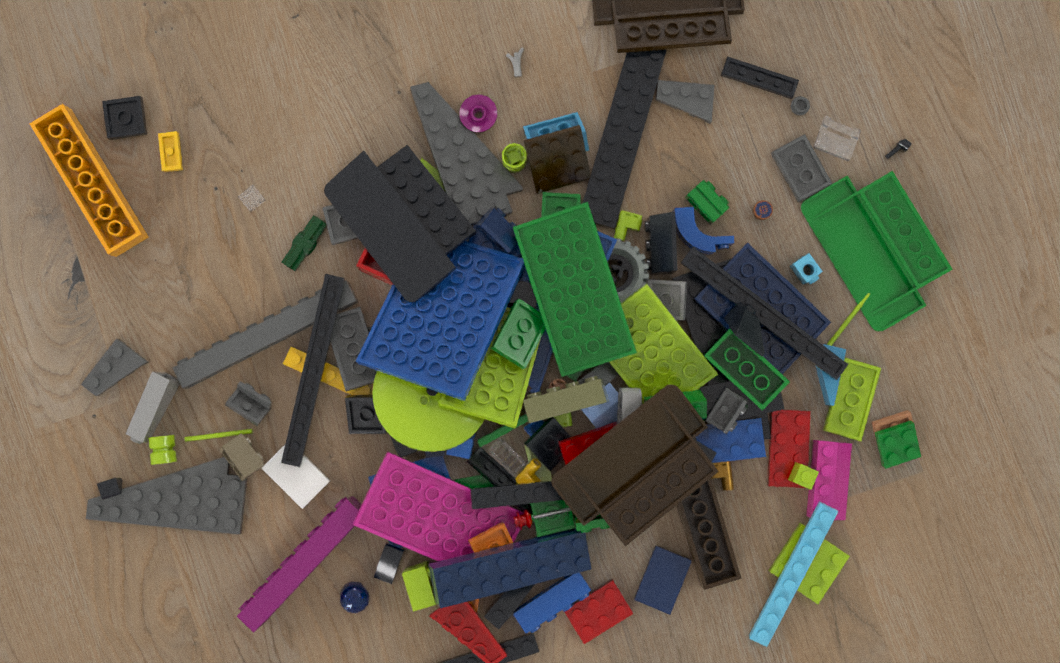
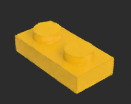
[158,131,183,172]

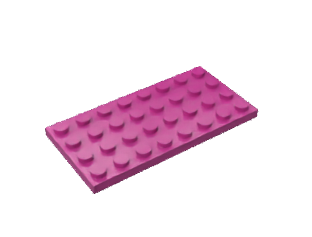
[353,451,524,561]

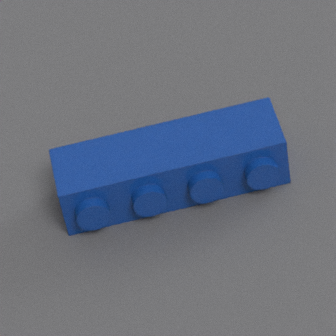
[513,572,591,633]

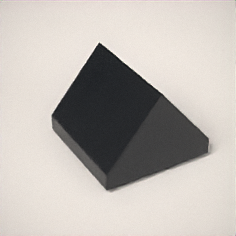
[97,478,123,500]

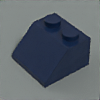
[475,208,517,253]

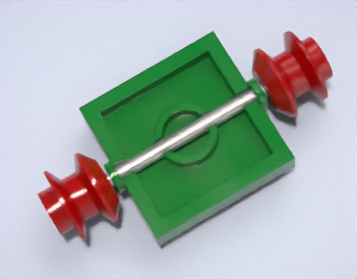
[513,500,575,537]

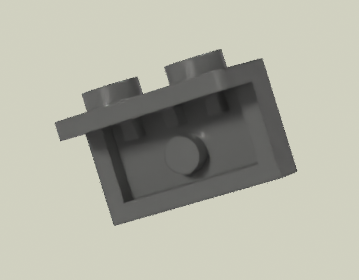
[225,382,272,426]
[705,387,748,434]

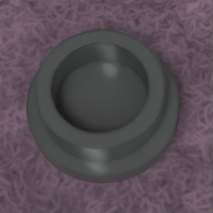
[790,96,810,116]

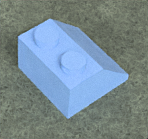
[581,382,618,428]

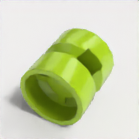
[502,143,527,173]
[148,435,177,465]

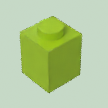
[788,462,819,490]

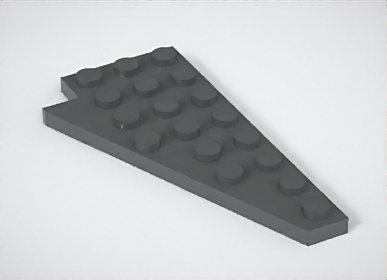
[410,82,523,225]
[86,457,248,535]

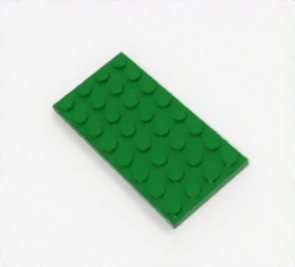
[513,202,637,377]

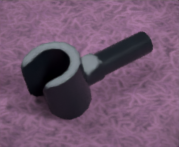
[885,139,912,159]

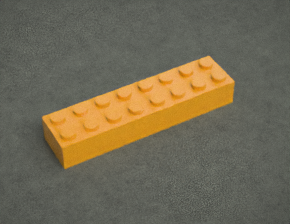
[29,104,149,257]

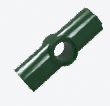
[281,215,327,272]

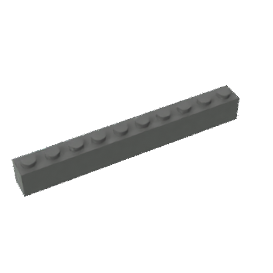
[173,280,359,389]

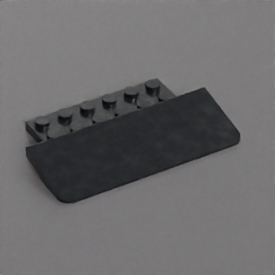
[324,145,477,302]

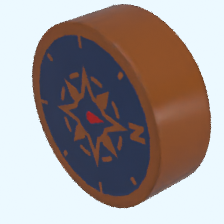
[753,200,773,220]

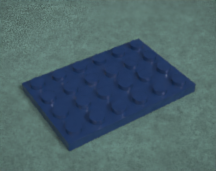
[694,243,831,375]

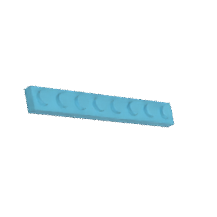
[749,501,838,647]

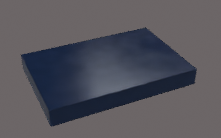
[634,545,692,615]

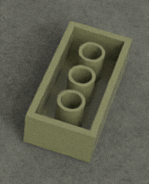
[523,376,609,423]

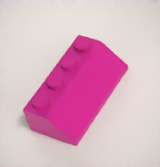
[806,440,852,520]

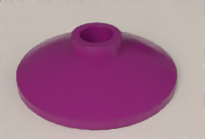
[459,94,497,132]

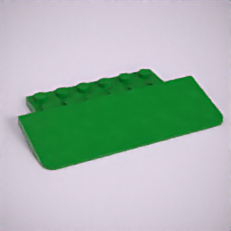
[801,171,953,331]

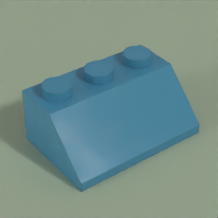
[523,112,589,151]

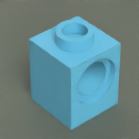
[790,253,823,285]

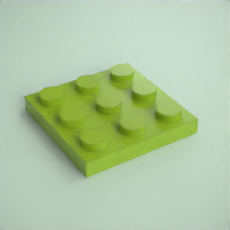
[768,523,850,604]

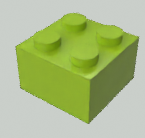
[402,561,436,612]

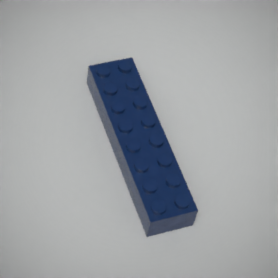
[428,527,592,608]

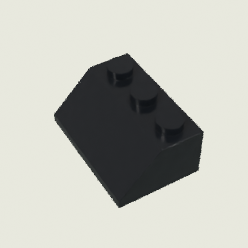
[644,212,678,275]

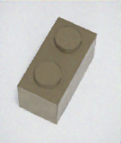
[219,433,264,481]

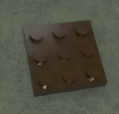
[523,125,591,194]

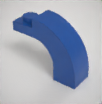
[672,207,734,254]

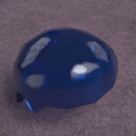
[340,581,369,614]

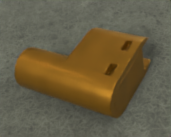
[711,461,734,491]

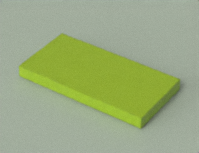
[823,358,881,442]

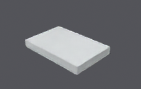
[262,445,331,509]

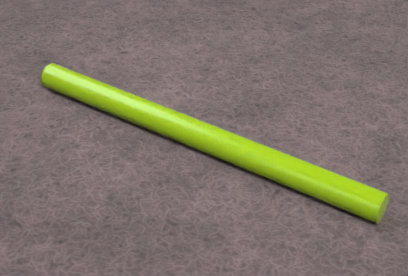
[827,293,870,346]
[185,429,253,442]

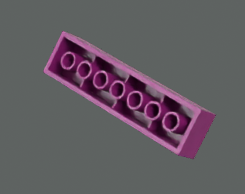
[237,496,362,633]

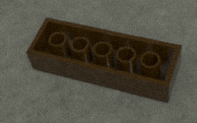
[676,478,742,590]

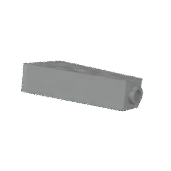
[126,371,180,444]

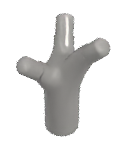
[506,48,524,77]

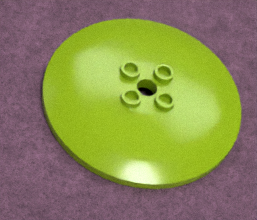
[373,371,485,452]

